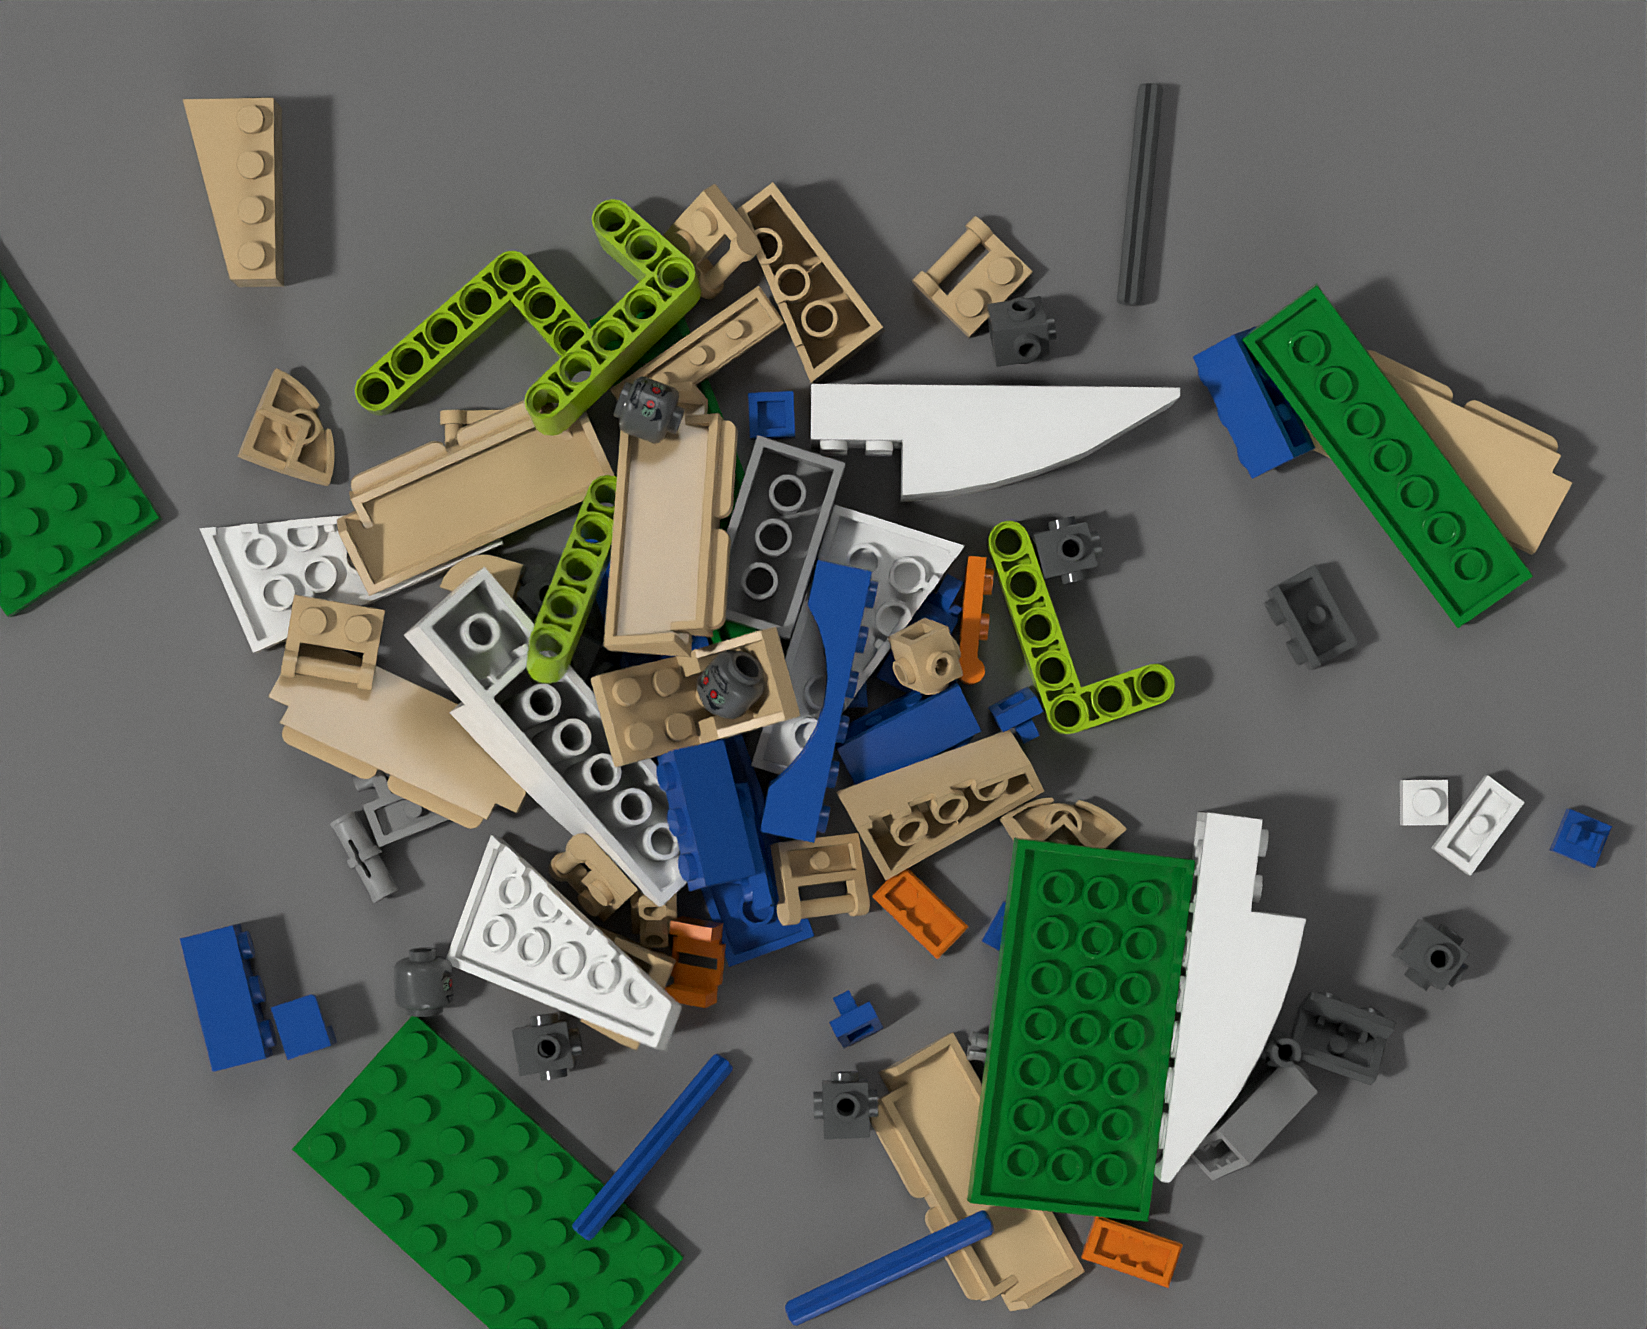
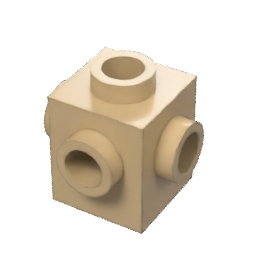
[888,618,963,695]

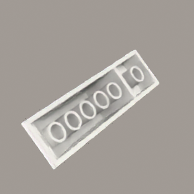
[811,384,1180,503]
[404,567,687,907]
[1154,812,1306,1182]

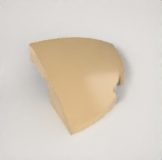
[237,368,335,486]
[1000,797,1127,848]

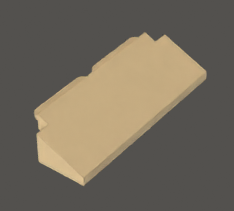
[1303,350,1573,555]
[604,382,738,657]
[336,400,615,596]
[268,642,528,829]
[869,1032,1085,1311]

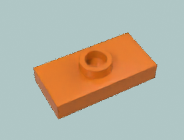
[872,868,968,960]
[1081,1216,1183,1288]

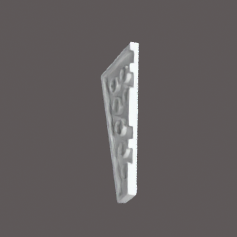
[751,504,964,774]
[199,515,504,653]
[446,835,682,1051]

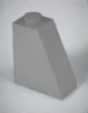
[1190,1064,1318,1181]

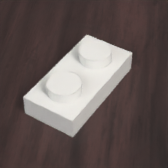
[1431,775,1525,875]

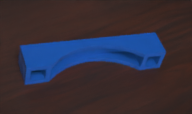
[760,559,878,843]

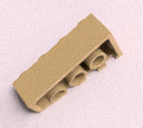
[183,98,284,287]
[737,182,885,384]
[836,729,1044,880]

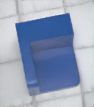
[271,994,337,1060]

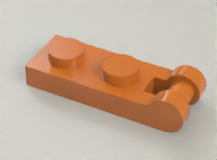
[958,556,994,685]

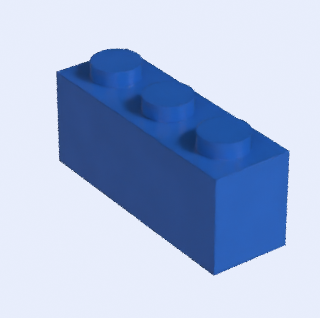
[1193,326,1315,479]
[835,680,981,785]
[656,739,756,891]
[180,924,277,1072]

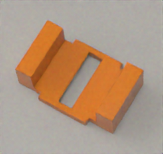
[665,916,726,1008]

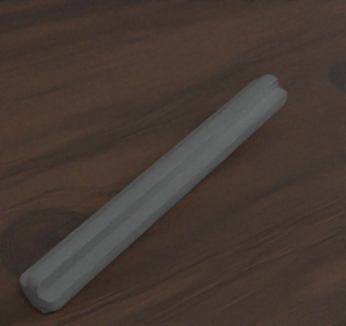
[1117,83,1163,306]

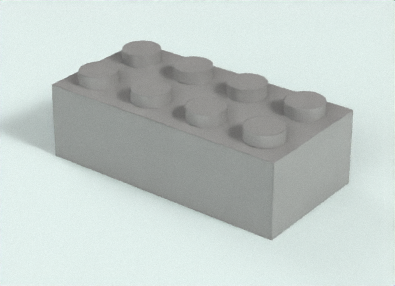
[725,435,846,641]

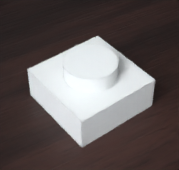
[1400,780,1448,825]

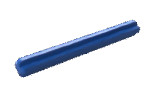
[572,1054,733,1240]
[785,1210,994,1326]

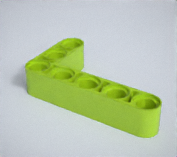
[524,199,701,436]
[355,251,590,416]
[526,475,617,684]
[987,521,1175,735]

